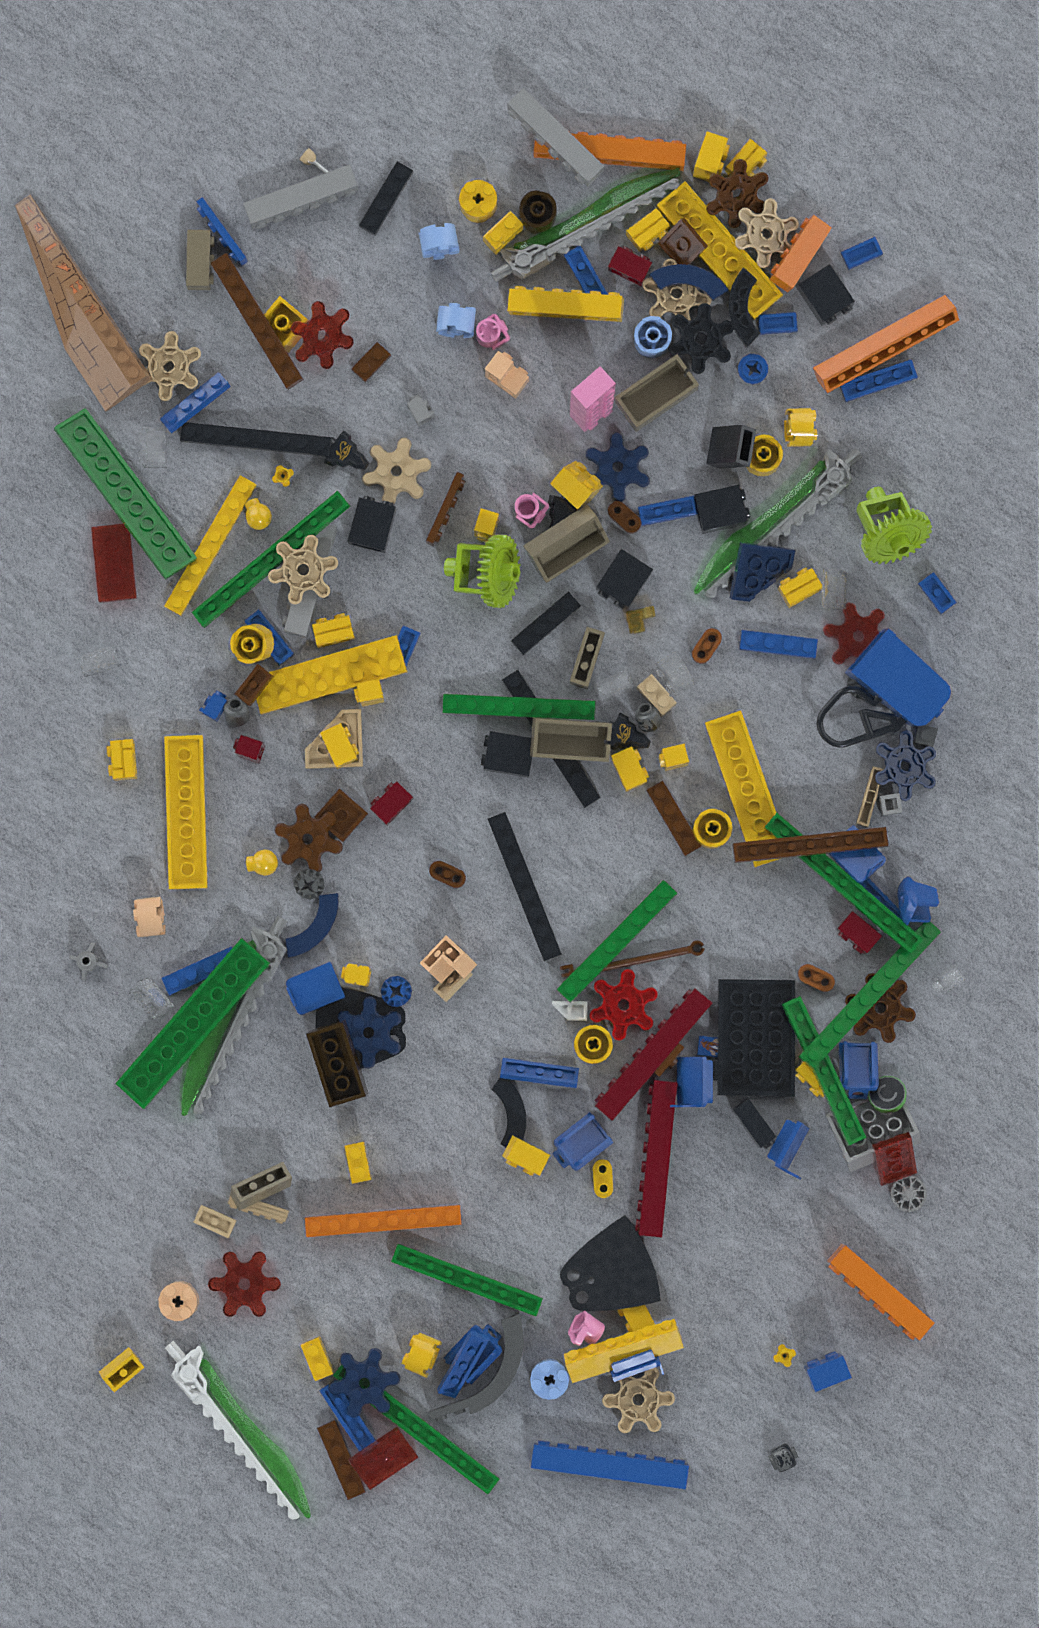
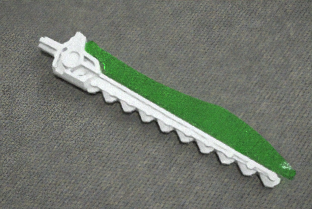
[165,1340,311,1520]

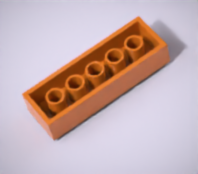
[827,1244,935,1341]

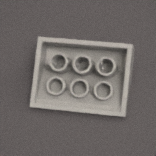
[826,1097,921,1172]

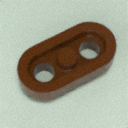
[608,501,641,534]
[429,861,466,888]

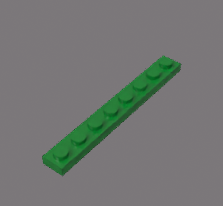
[442,694,596,720]
[557,880,677,1003]
[782,996,867,1146]
[391,1243,543,1316]

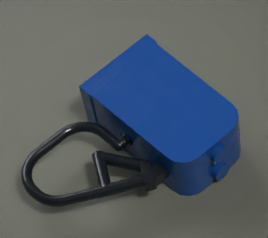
[817,628,951,748]

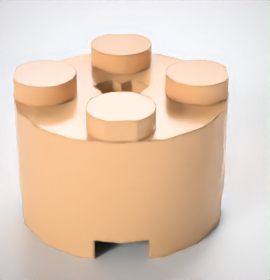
[133,897,166,937]
[158,1281,199,1321]

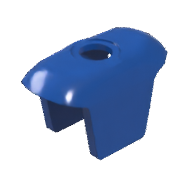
[897,876,939,926]

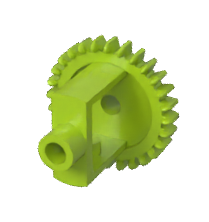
[856,487,932,564]
[444,535,521,608]

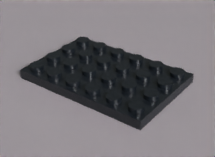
[717,979,795,1096]

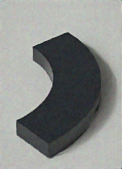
[728,267,761,348]
[491,1078,526,1148]

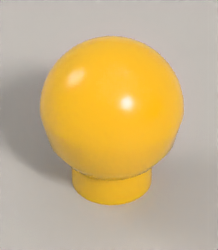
[245,498,272,530]
[246,849,278,876]

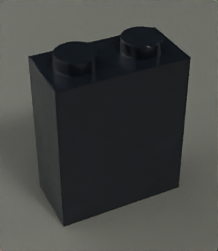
[797,264,855,326]
[706,425,756,469]
[694,484,750,534]
[348,496,397,553]
[596,549,653,610]
[480,731,532,778]
[731,1099,776,1149]

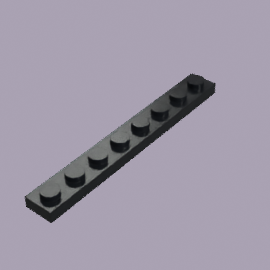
[180,422,332,457]
[502,670,601,808]
[488,812,562,962]

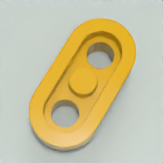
[593,1159,613,1198]

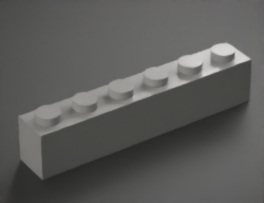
[507,88,604,187]
[243,165,358,229]
[282,525,337,639]

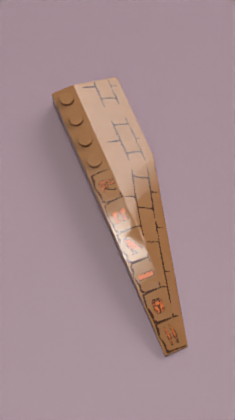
[15,195,152,412]

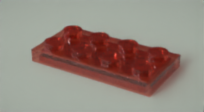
[91,524,137,603]

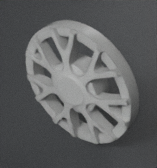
[890,1175,927,1212]

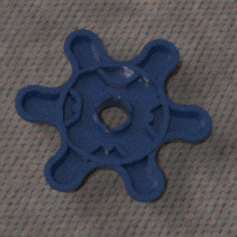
[585,432,650,502]
[875,730,936,801]
[337,996,401,1069]
[328,1348,401,1418]

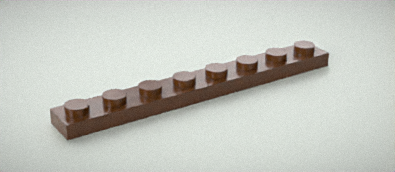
[211,253,304,390]
[732,827,889,863]

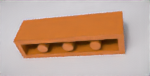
[769,215,832,293]

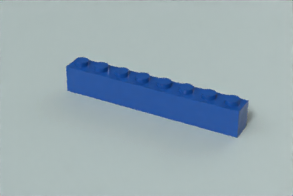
[531,1440,689,1489]

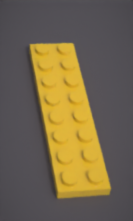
[656,181,783,320]
[256,635,407,715]
[704,710,782,868]
[164,735,208,890]

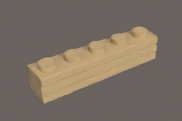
[856,766,884,828]
[228,1196,289,1224]

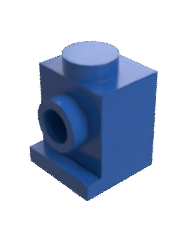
[199,690,228,722]

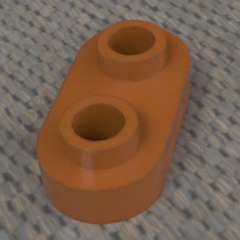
[692,628,722,664]
[798,964,835,992]

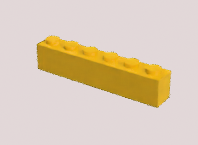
[507,286,624,322]
[564,1319,684,1383]

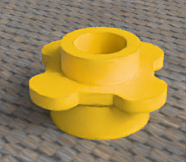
[272,465,294,487]
[773,1344,796,1367]

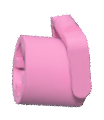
[476,314,510,350]
[515,493,549,529]
[568,1311,605,1346]

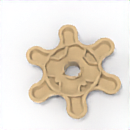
[735,198,799,268]
[643,259,711,320]
[139,331,201,401]
[362,438,431,505]
[268,535,338,604]
[602,1367,675,1433]

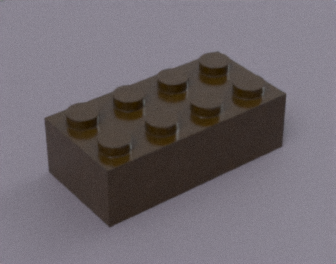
[306,1020,368,1108]

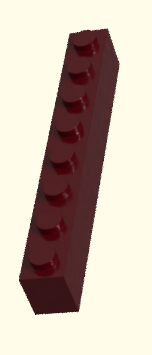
[594,988,712,1121]
[635,1080,677,1238]

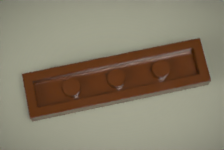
[426,472,466,547]
[646,780,702,856]
[317,1420,366,1500]

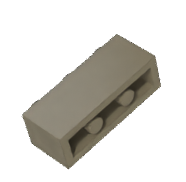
[186,230,215,290]
[569,627,605,690]
[230,1162,292,1211]

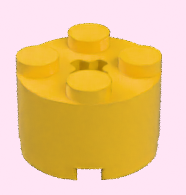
[459,180,497,223]
[784,408,817,447]
[746,434,783,476]
[230,624,274,664]
[693,809,732,849]
[574,1025,613,1064]
[401,1333,442,1378]

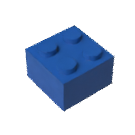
[804,1351,852,1392]

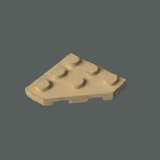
[305,709,363,769]

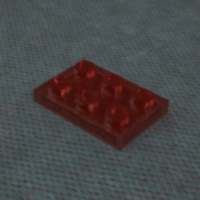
[872,1132,917,1186]
[348,1427,419,1490]

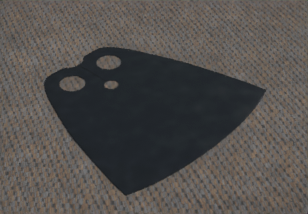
[315,987,406,1069]
[560,1215,661,1311]

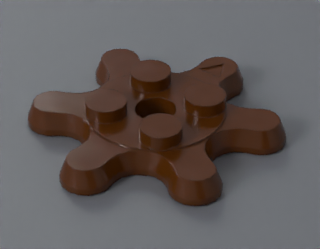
[706,159,769,228]
[274,804,343,872]
[845,973,916,1043]

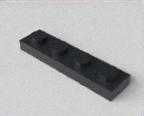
[359,161,413,236]
[511,591,581,656]

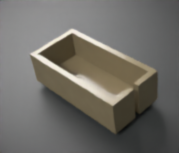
[614,354,699,432]
[523,505,610,583]
[530,717,612,762]

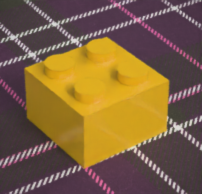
[693,131,730,182]
[265,296,313,353]
[550,461,603,509]

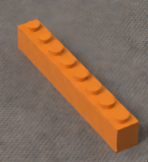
[534,131,686,171]
[813,295,959,393]
[305,1205,462,1237]

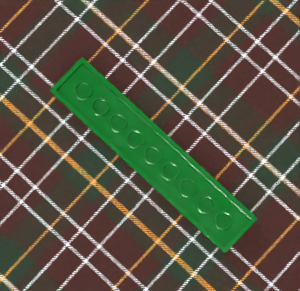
[54,408,197,580]
[115,938,271,1109]

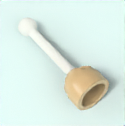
[300,148,329,173]

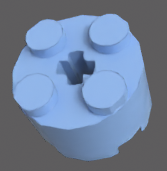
[418,223,460,260]
[436,303,476,338]
[633,316,672,358]
[530,1359,569,1400]

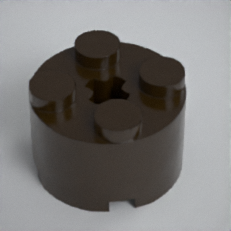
[519,190,557,234]

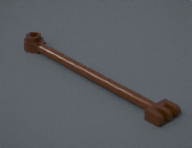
[560,940,705,982]

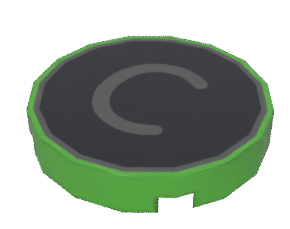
[868,1076,907,1113]

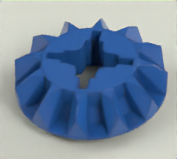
[738,354,768,385]
[381,976,412,1007]

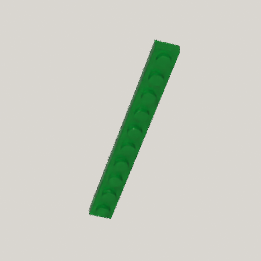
[191,490,351,628]
[764,813,923,954]
[798,922,941,1070]
[333,1365,500,1495]

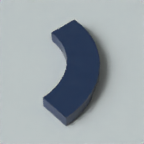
[649,264,728,301]
[286,893,339,958]

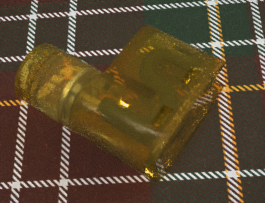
[625,606,656,634]

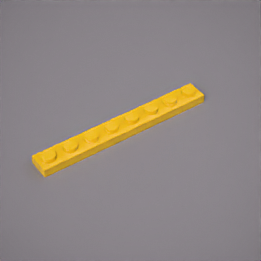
[164,475,257,616]

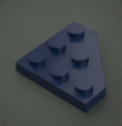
[729,542,796,602]

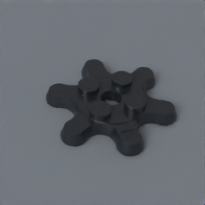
[669,303,734,374]

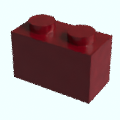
[608,246,652,287]
[233,735,266,764]
[370,781,414,826]
[836,911,882,954]

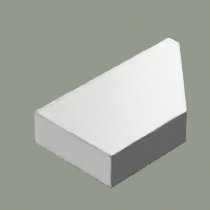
[552,1001,587,1021]

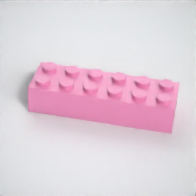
[570,366,616,432]

